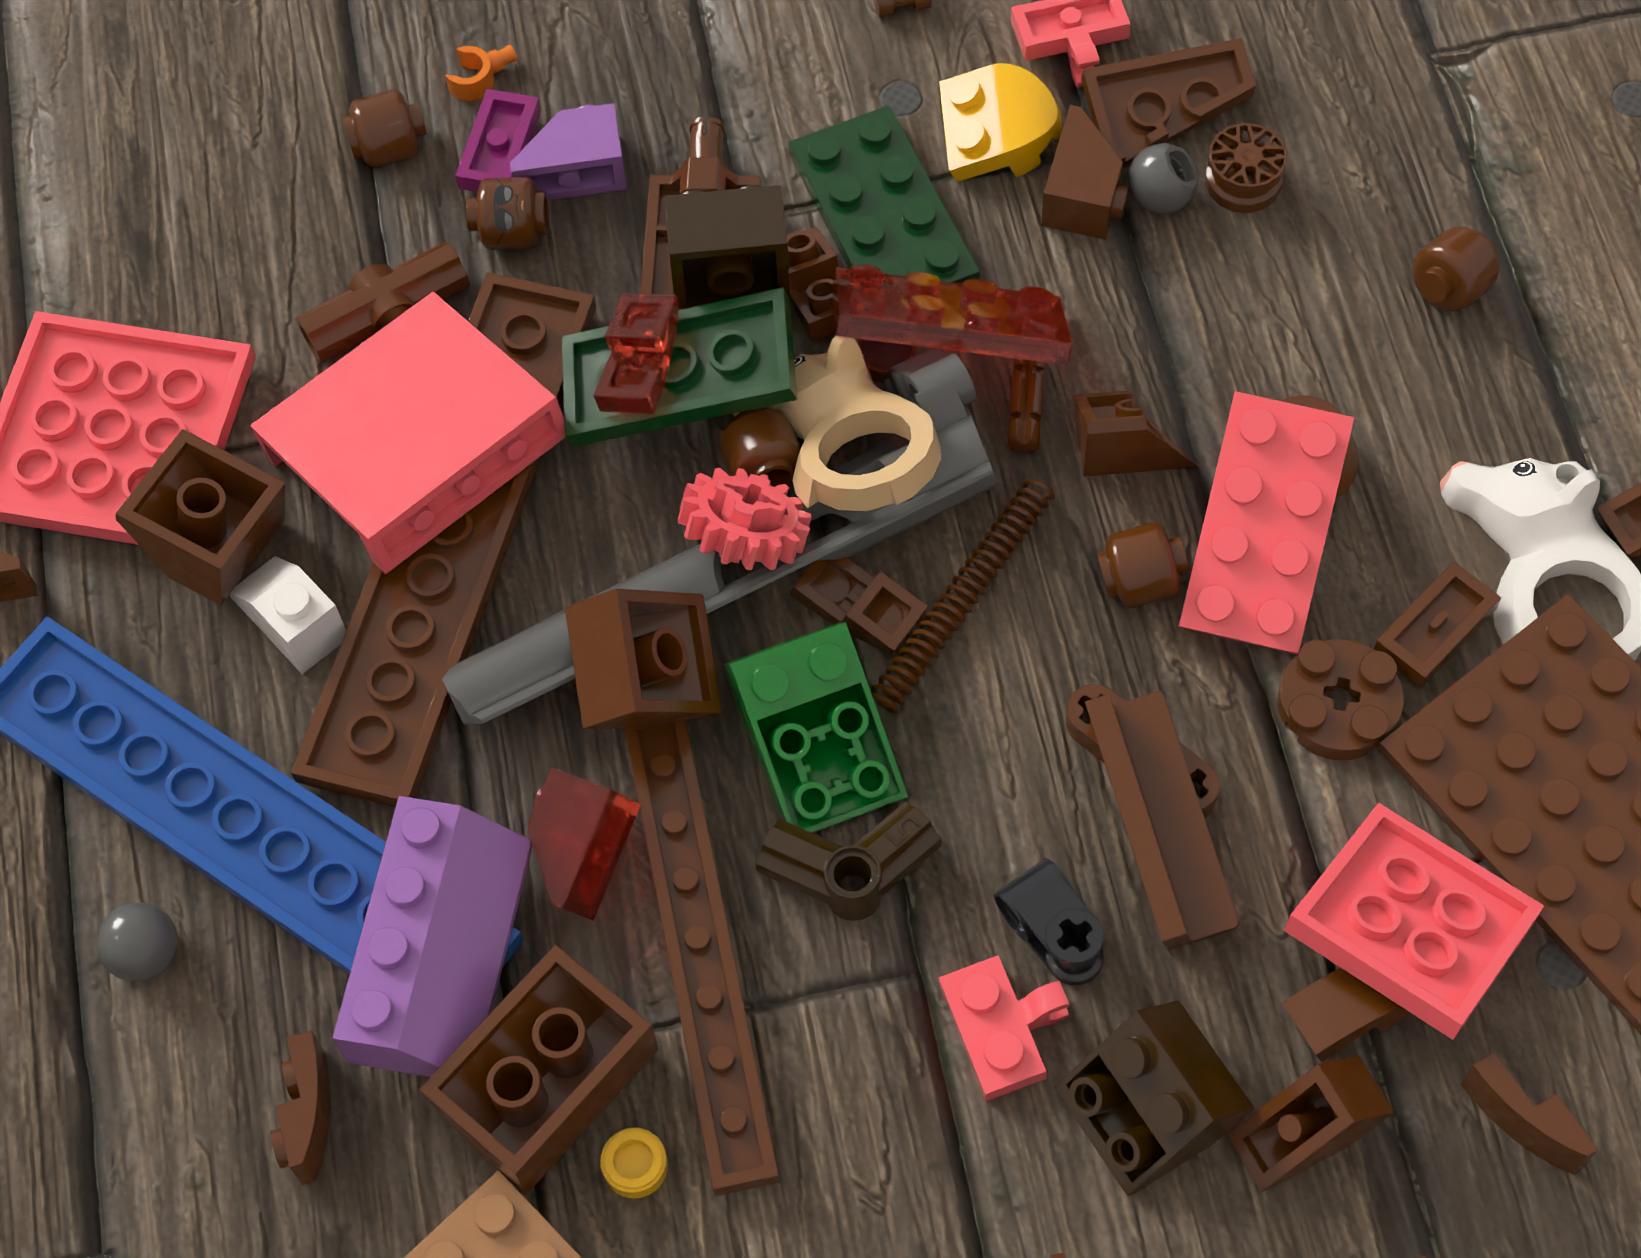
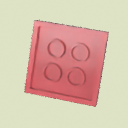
[1283,803,1544,1040]

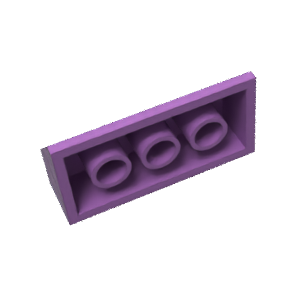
[332,796,533,1077]

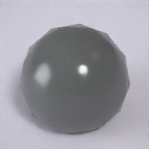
[1127,143,1199,215]
[96,903,178,982]

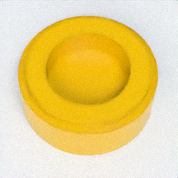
[600,1128,668,1198]

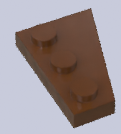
[1081,38,1256,168]

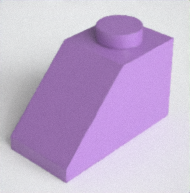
[510,103,627,200]

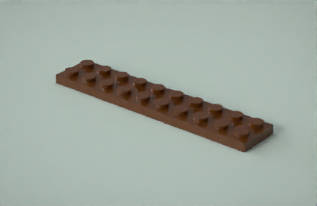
[291,272,597,807]

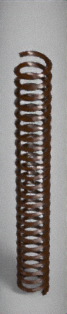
[872,479,1055,713]

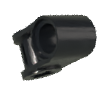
[994,858,1104,985]

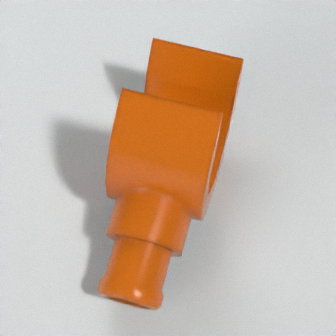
[445,45,518,101]

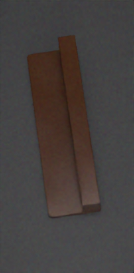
[1085,691,1239,951]

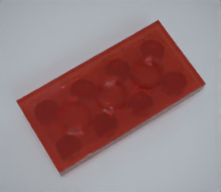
[832,265,1072,365]

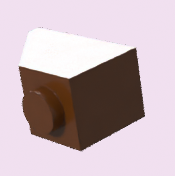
[1041,105,1129,240]
[1227,1056,1394,1192]

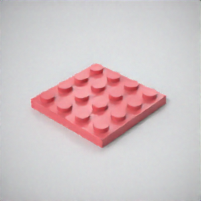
[0,311,256,545]

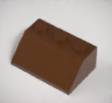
[419,944,659,1195]

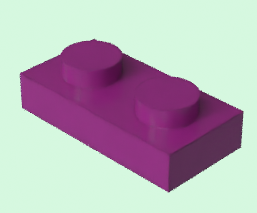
[455,89,541,192]

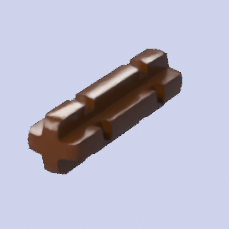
[1008,345,1045,454]

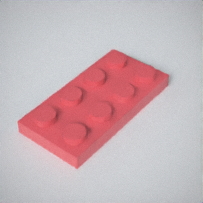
[1179,391,1355,655]

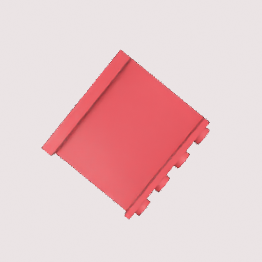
[250,292,565,574]

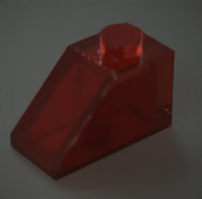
[527,767,641,921]

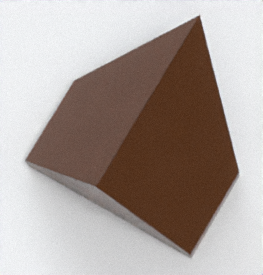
[1073,390,1198,477]

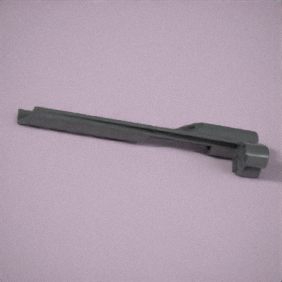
[442,346,999,724]

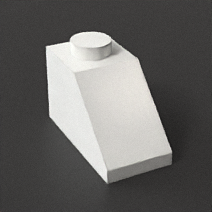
[230,556,346,675]

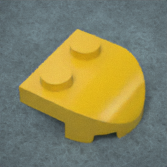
[939,63,1062,182]

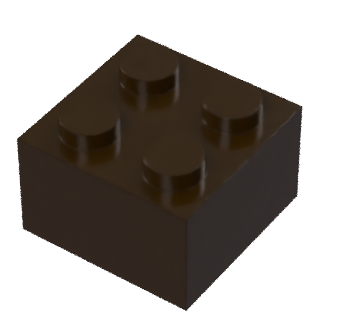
[664,185,790,311]

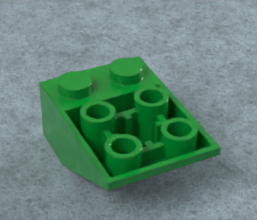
[722,622,908,833]

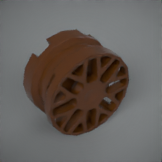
[1205,123,1287,213]

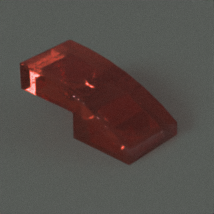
[593,293,680,414]

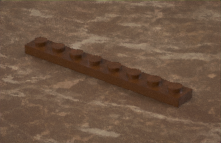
[625,720,780,1196]

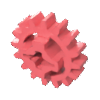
[678,468,812,570]

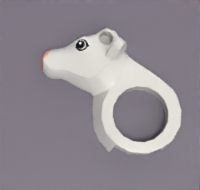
[1440,458,1641,661]

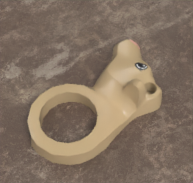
[733,332,941,511]

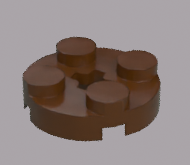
[1277,639,1404,760]

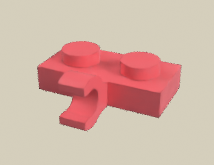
[1011,0,1130,88]
[939,955,1070,1101]

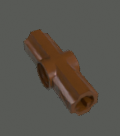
[295,242,470,362]

